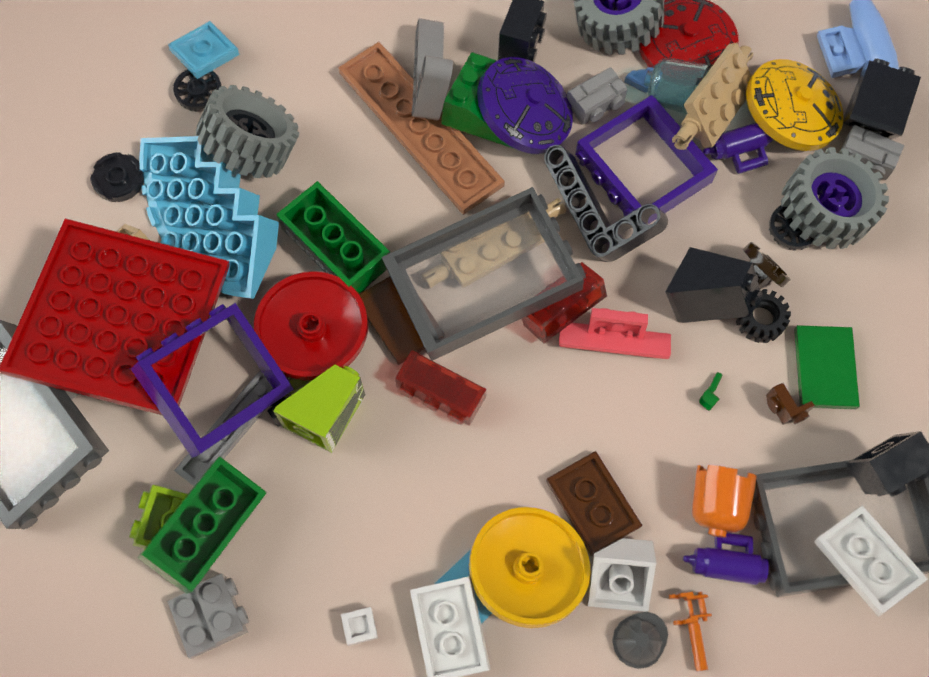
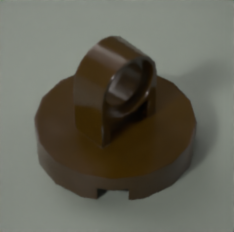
[743,242,791,290]

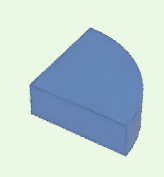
[624,67,660,93]

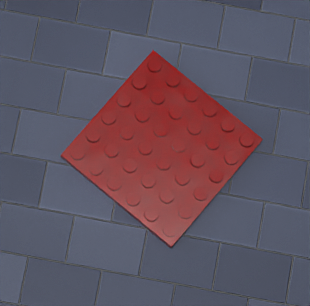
[0,218,230,416]

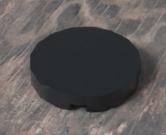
[90,152,144,202]

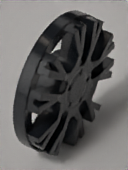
[173,69,222,112]
[769,205,814,250]

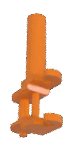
[669,592,712,671]

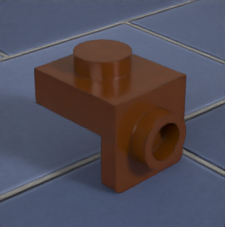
[766,383,815,425]

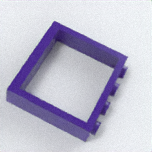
[575,95,718,224]
[131,303,294,458]

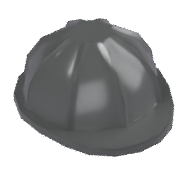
[612,612,668,669]

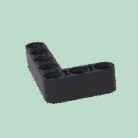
[544,145,668,262]

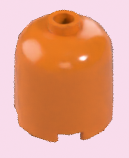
[692,465,757,538]

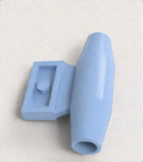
[817,0,899,78]

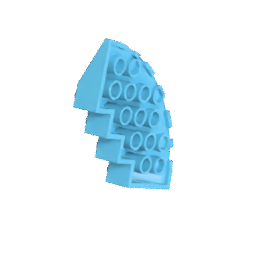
[139,136,279,299]

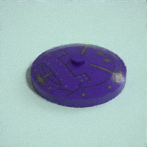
[477,57,573,154]

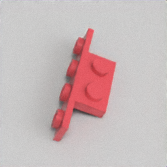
[559,308,671,359]

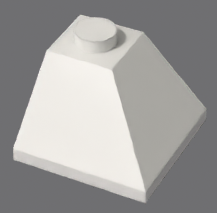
[588,538,656,612]

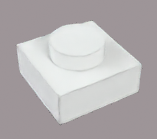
[341,607,378,646]

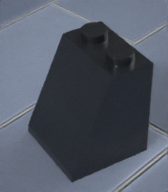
[843,58,921,139]
[665,247,762,323]

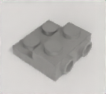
[167,573,249,659]

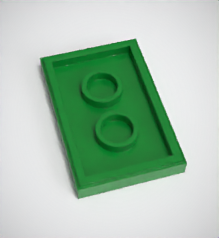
[794,325,860,409]

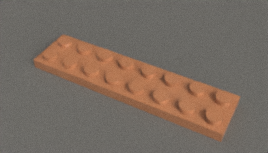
[338,42,505,215]

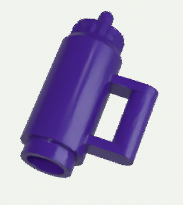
[703,123,773,174]
[683,532,769,585]

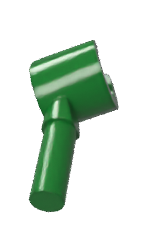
[699,372,723,411]

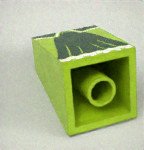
[274,365,365,453]

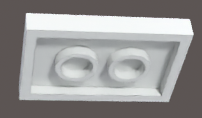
[814,506,928,617]
[410,576,491,677]

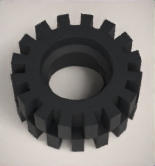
[736,289,791,343]

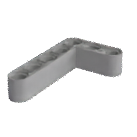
[412,18,453,121]

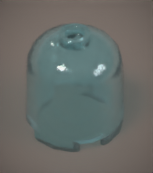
[644,58,708,114]

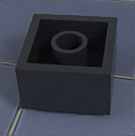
[498,0,547,62]
[846,431,929,497]

